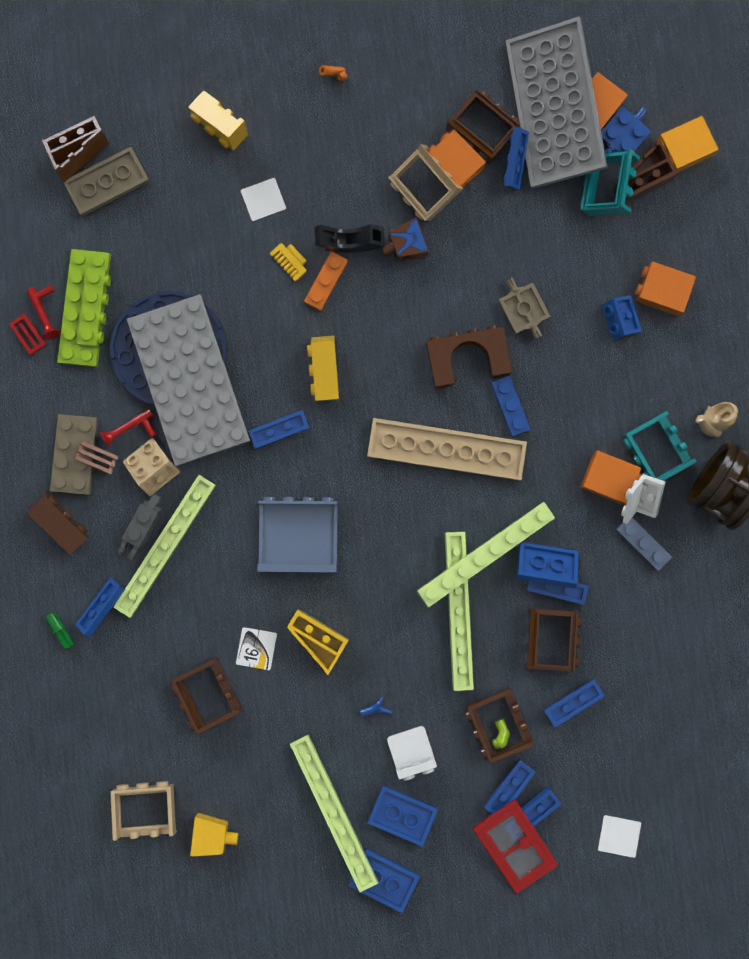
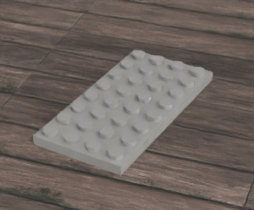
[506,16,608,189]
[127,294,250,466]

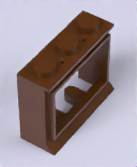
[446,88,521,165]
[525,608,581,672]
[171,657,243,734]
[465,687,535,764]

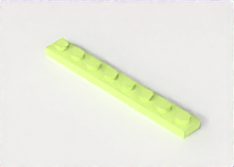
[114,475,216,618]
[417,502,555,607]
[445,532,474,691]
[290,734,378,892]

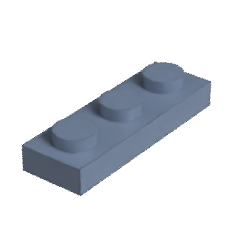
[615,518,672,571]

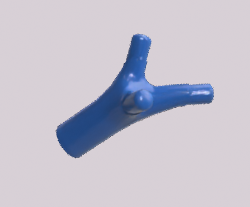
[360,697,392,717]

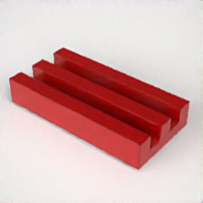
[9,313,48,356]

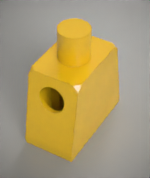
[190,813,239,856]

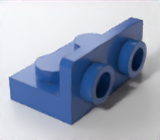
[602,295,642,340]

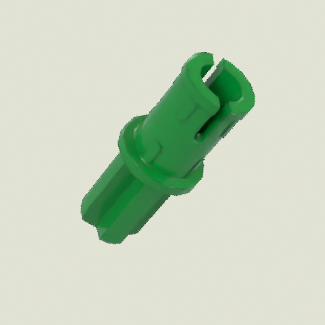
[44,612,74,650]

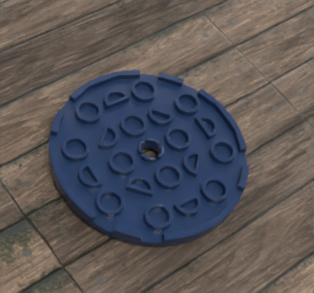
[110,291,227,405]

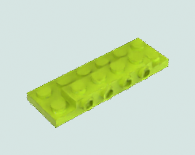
[57,249,111,367]

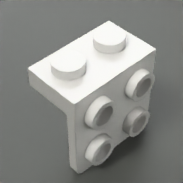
[621,474,665,524]
[387,726,437,781]

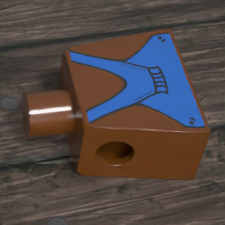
[381,217,429,262]

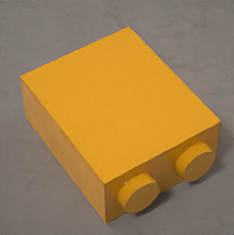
[656,116,719,172]

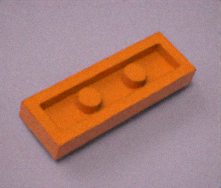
[304,251,348,311]

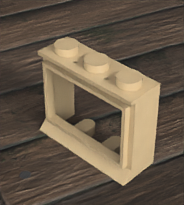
[388,144,463,221]
[111,781,177,841]

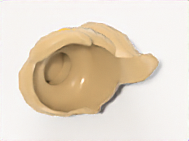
[695,402,738,438]

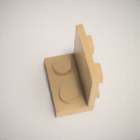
[123,438,180,496]

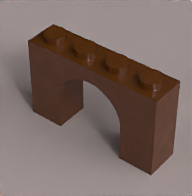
[426,325,512,389]

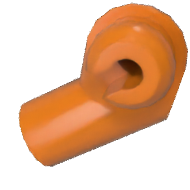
[319,65,348,81]

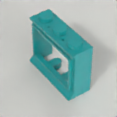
[580,149,640,216]
[623,411,697,481]

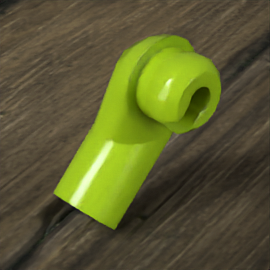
[492,718,510,749]

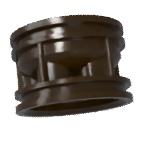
[687,440,749,531]

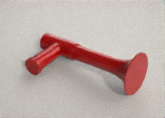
[27,284,61,340]
[99,409,157,448]

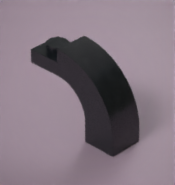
[315,224,384,253]

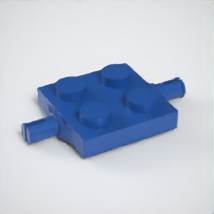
[601,106,651,153]

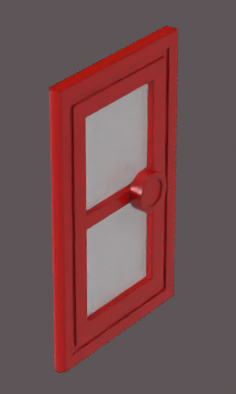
[472,799,558,894]

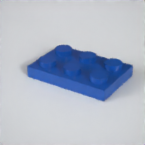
[517,542,579,588]
[368,785,438,847]
[348,848,420,913]

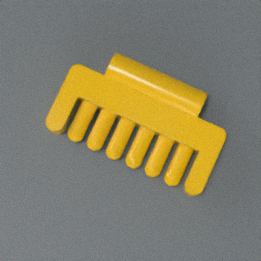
[270,243,307,282]

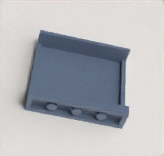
[257,497,338,572]

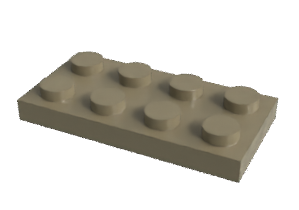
[63,147,150,217]
[50,414,99,495]

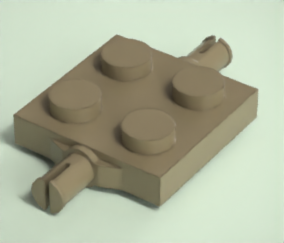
[498,278,550,339]

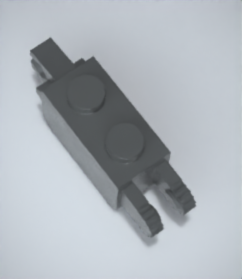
[117,494,162,561]

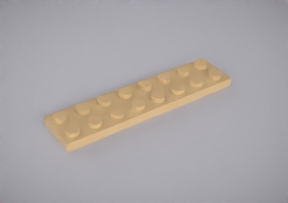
[367,418,527,481]

